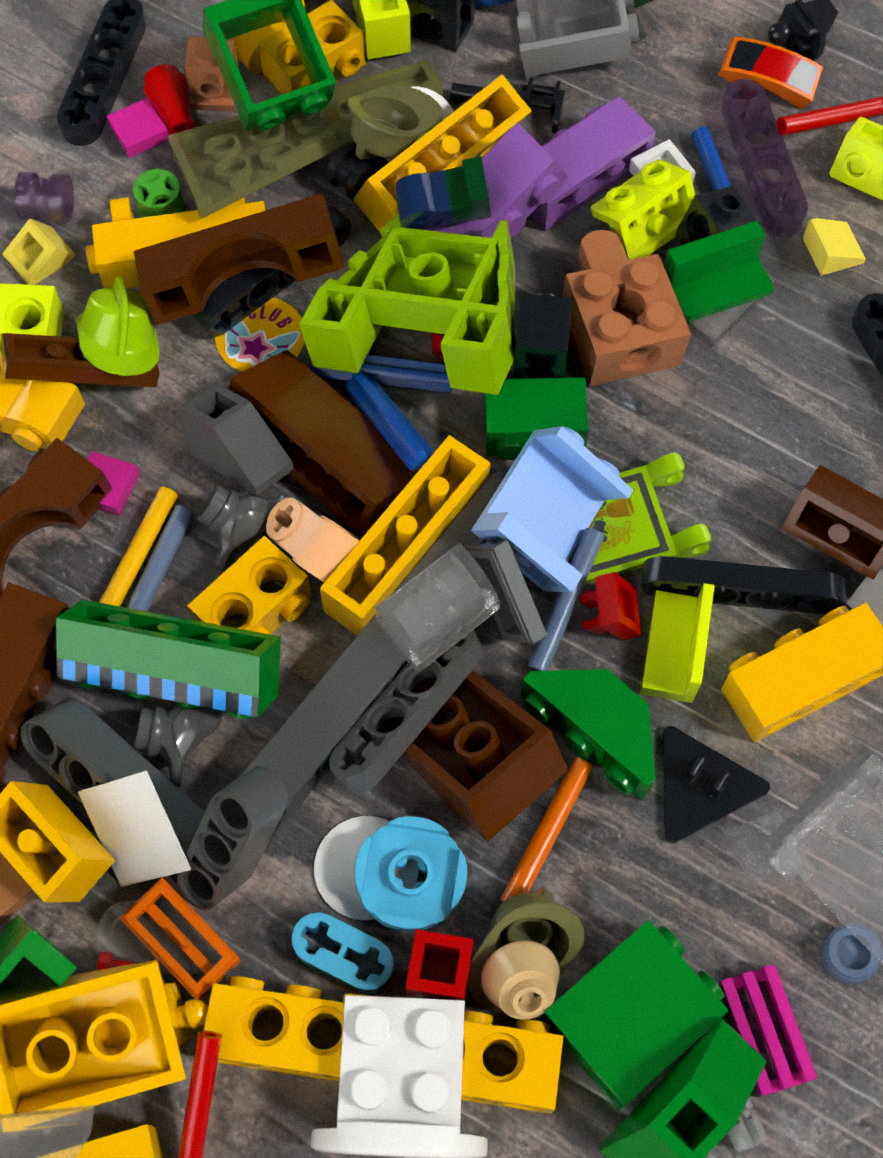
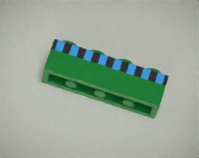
[56,599,281,719]

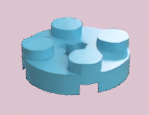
[354,816,467,933]

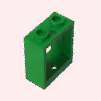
[202,0,336,131]

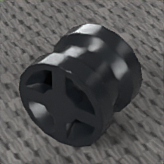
[325,142,383,201]

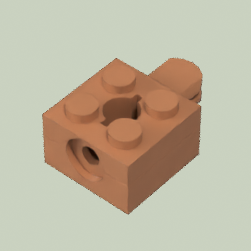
[561,230,691,387]

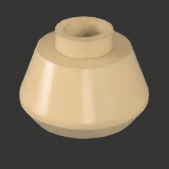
[481,941,560,1020]

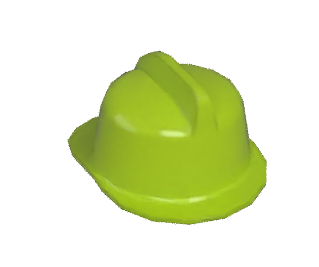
[76,277,160,376]

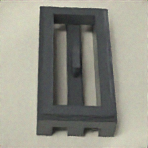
[466,539,547,644]

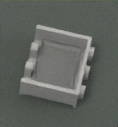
[516,0,640,81]

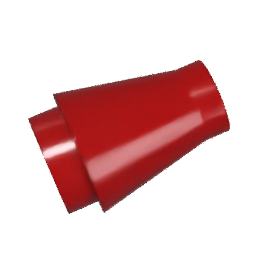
[143,64,195,135]

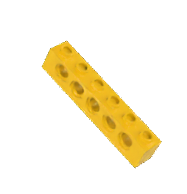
[204,976,563,1114]

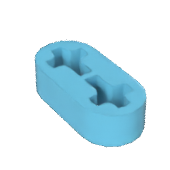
[292,912,394,994]

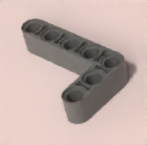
[21,697,288,911]

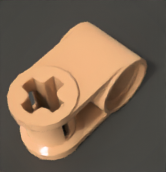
[266,497,360,582]

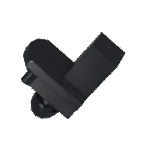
[767,0,839,61]

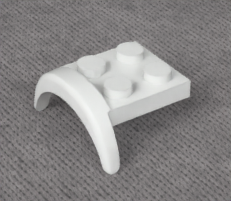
[311,995,488,1158]

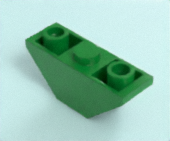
[520,669,656,801]
[599,1017,767,1158]

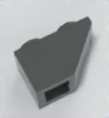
[178,382,294,496]

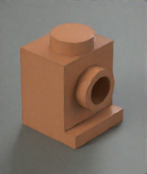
[184,36,240,112]

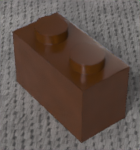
[781,465,883,580]

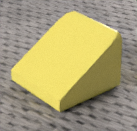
[2,218,76,285]
[803,218,866,276]

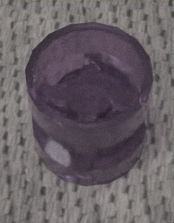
[14,171,74,222]

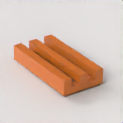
[120,878,241,1001]

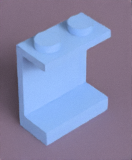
[471,426,633,592]

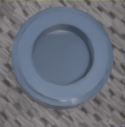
[820,924,882,985]

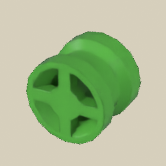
[133,169,186,218]

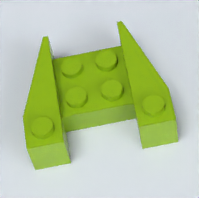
[299,213,515,395]

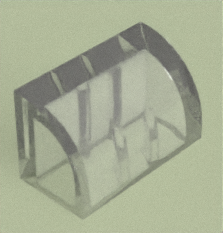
[375,542,500,673]

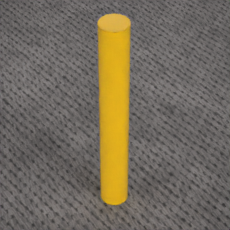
[99,486,178,606]

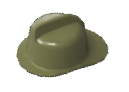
[347,85,444,160]
[467,887,584,1014]

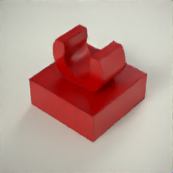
[579,572,642,641]

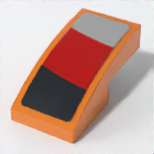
[718,37,823,110]

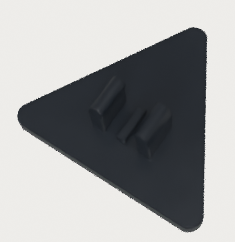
[663,726,770,844]

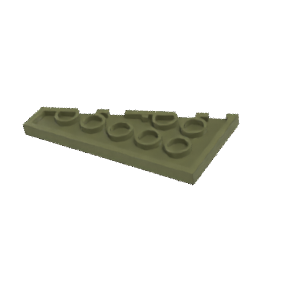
[167,60,443,219]

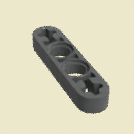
[329,621,483,793]

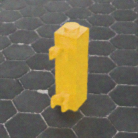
[86,197,266,289]

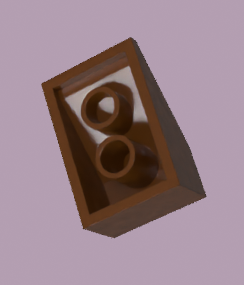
[379,670,568,842]

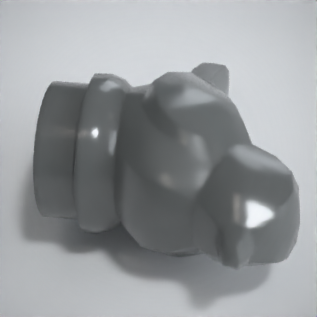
[196,485,285,570]
[134,704,222,787]

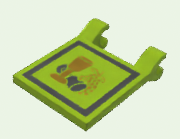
[570,452,711,585]

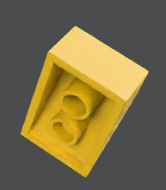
[0,960,186,1132]

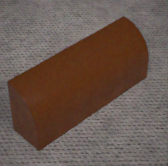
[228,349,418,538]

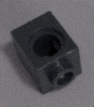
[675,186,758,245]

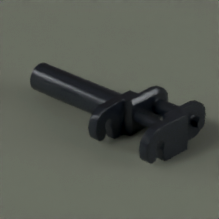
[450,77,565,134]

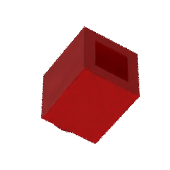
[405,929,474,1000]

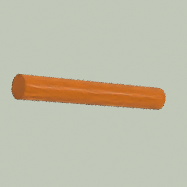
[499,757,593,904]

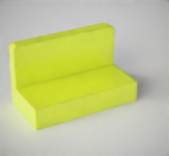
[640,583,714,703]

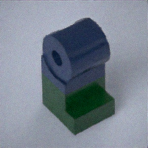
[394,156,491,229]

